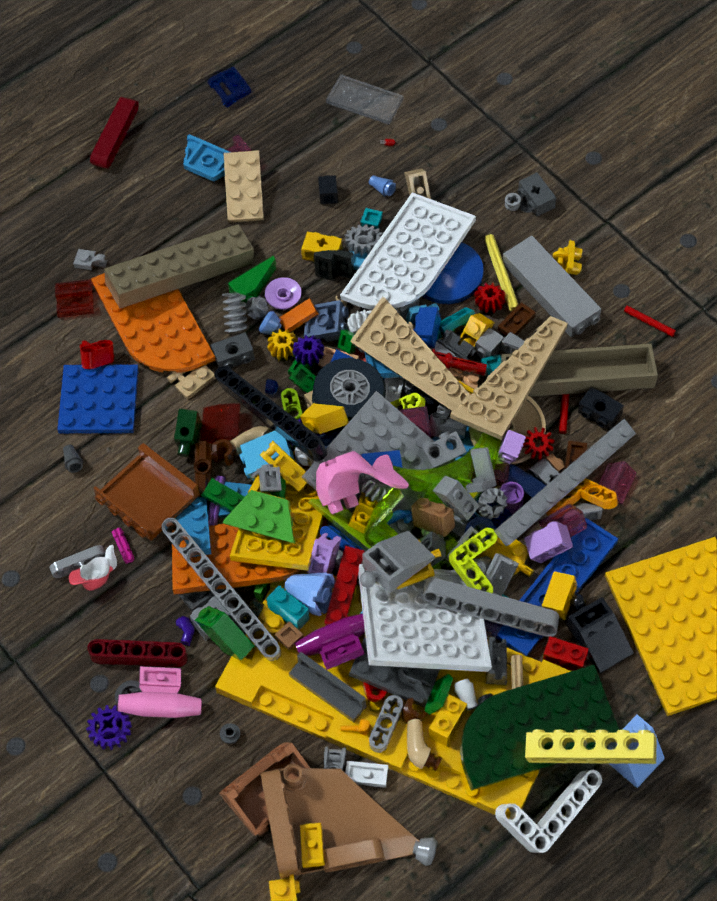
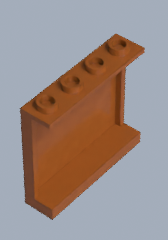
[93,443,200,541]

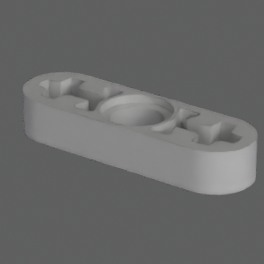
[50,545,105,578]
[369,695,403,753]

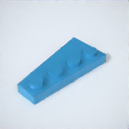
[175,497,211,557]

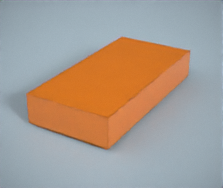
[279,298,318,333]

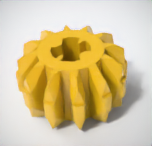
[267,329,298,361]

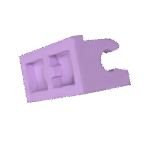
[307,533,341,574]

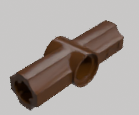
[194,441,213,497]

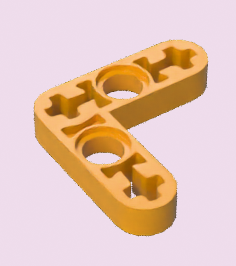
[546,478,618,518]

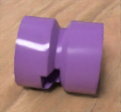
[500,482,524,517]

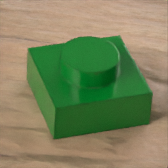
[338,330,357,354]

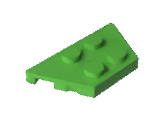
[223,490,296,544]

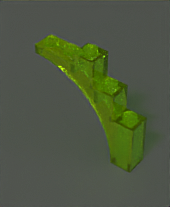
[393,432,502,504]

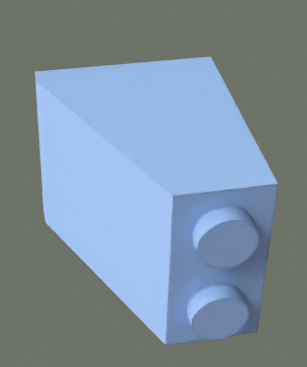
[608,715,664,788]

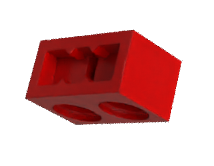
[543,636,589,671]

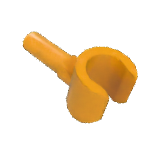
[341,719,371,735]

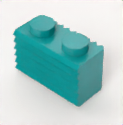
[266,586,310,630]

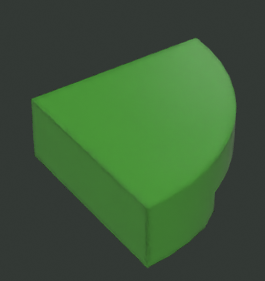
[254,583,269,602]

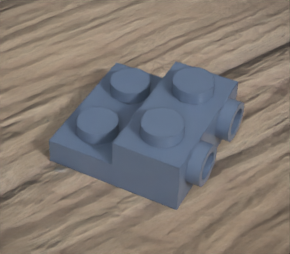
[304,300,349,342]

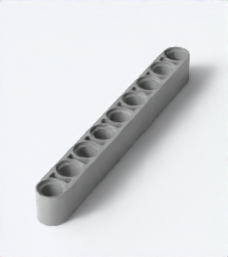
[162,518,281,661]

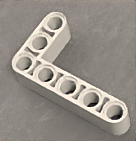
[495,770,602,853]

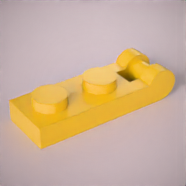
[260,441,307,492]

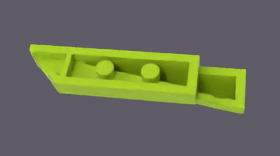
[308,499,381,551]

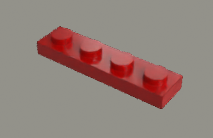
[324,546,365,625]

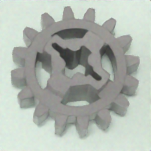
[345,224,383,256]

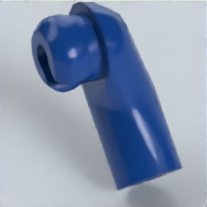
[384,510,413,525]

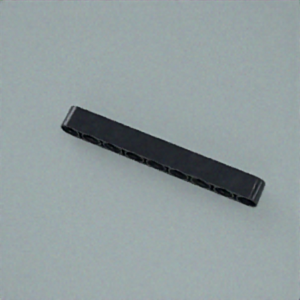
[214,366,327,461]

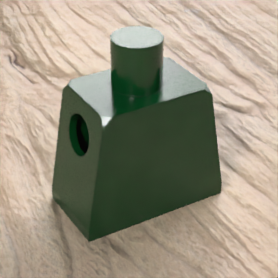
[174,409,202,457]

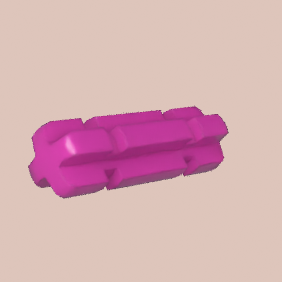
[112,528,134,564]

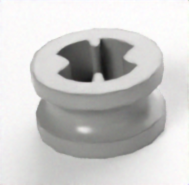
[505,193,521,211]

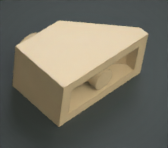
[404,168,431,199]

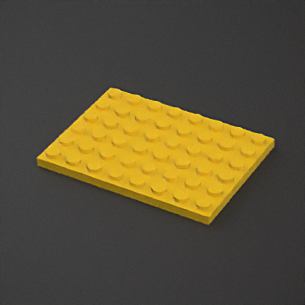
[605,537,717,716]

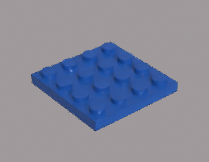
[57,365,139,433]

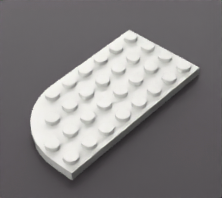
[340,192,476,310]

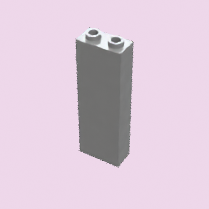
[503,236,601,337]

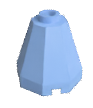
[284,572,335,616]

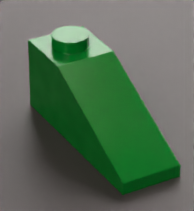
[228,256,276,303]

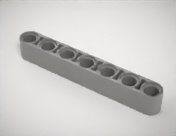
[422,577,559,637]

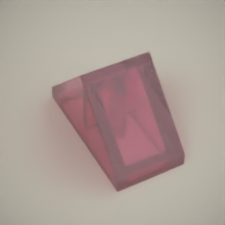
[399,406,431,438]

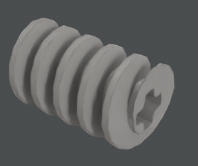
[222,293,248,332]

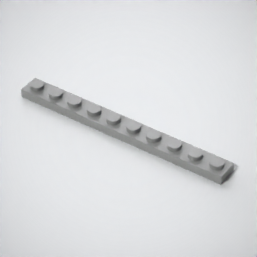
[494,419,636,546]

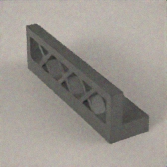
[289,652,366,722]

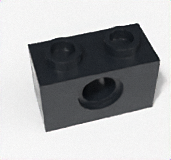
[578,387,624,430]

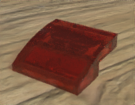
[55,279,94,318]
[200,403,241,443]

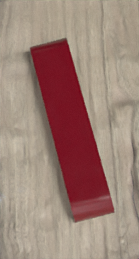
[90,97,139,169]
[87,639,188,667]

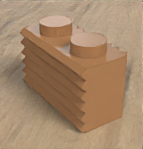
[411,498,455,537]

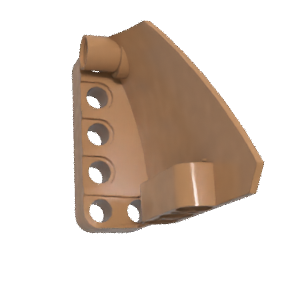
[261,764,420,879]

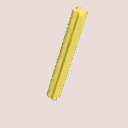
[485,234,518,311]

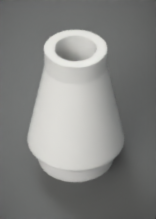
[454,679,478,711]

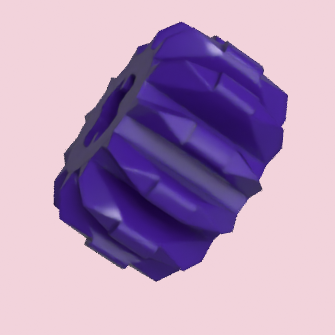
[293,335,324,366]

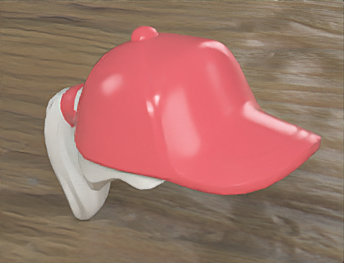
[69,545,117,591]

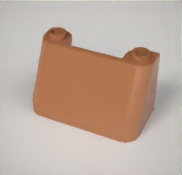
[219,742,310,836]

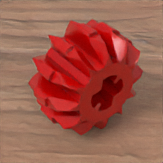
[474,282,505,314]
[522,427,555,460]

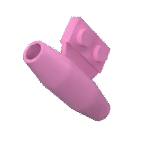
[118,667,201,718]

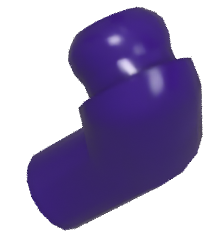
[176,616,195,646]

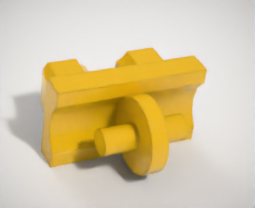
[552,240,583,275]

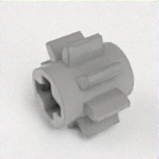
[245,296,268,320]

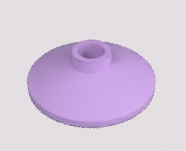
[265,277,301,309]

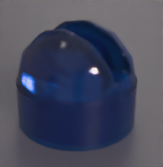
[265,379,278,394]

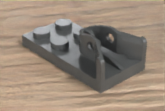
[348,638,440,708]

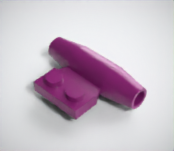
[295,613,365,670]

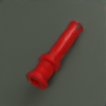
[431,349,487,376]

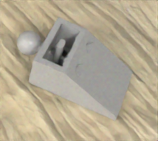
[360,531,435,593]

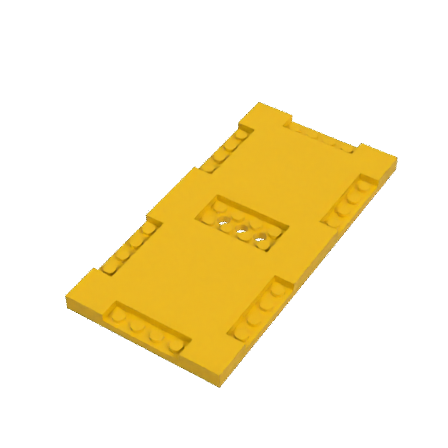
[215,570,571,819]

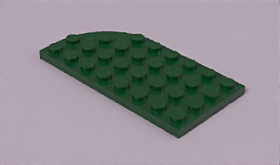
[460,665,619,791]

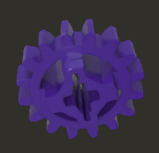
[86,705,132,750]

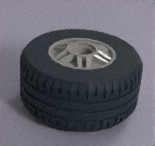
[312,358,386,432]

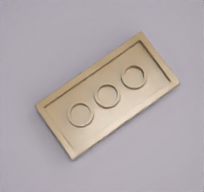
[224,151,264,223]

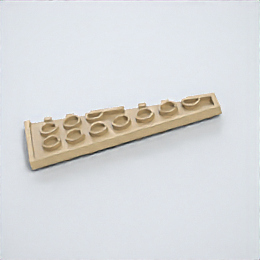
[350,296,470,411]
[450,316,568,440]

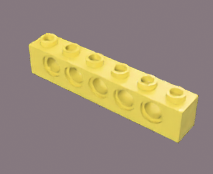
[525,730,657,764]

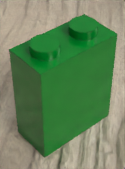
[194,606,255,660]

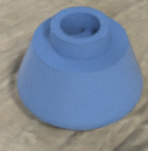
[259,311,282,335]

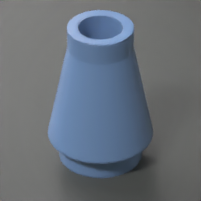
[369,175,396,196]

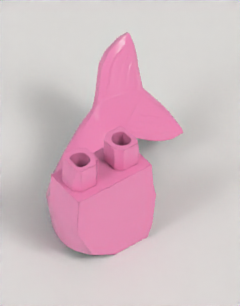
[316,451,409,514]

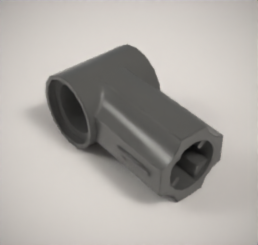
[428,413,467,439]

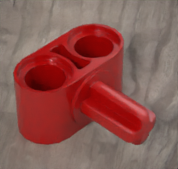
[79,340,114,369]

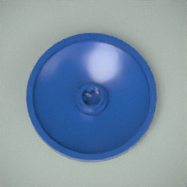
[423,242,483,304]

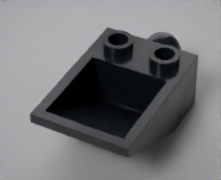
[566,595,634,674]

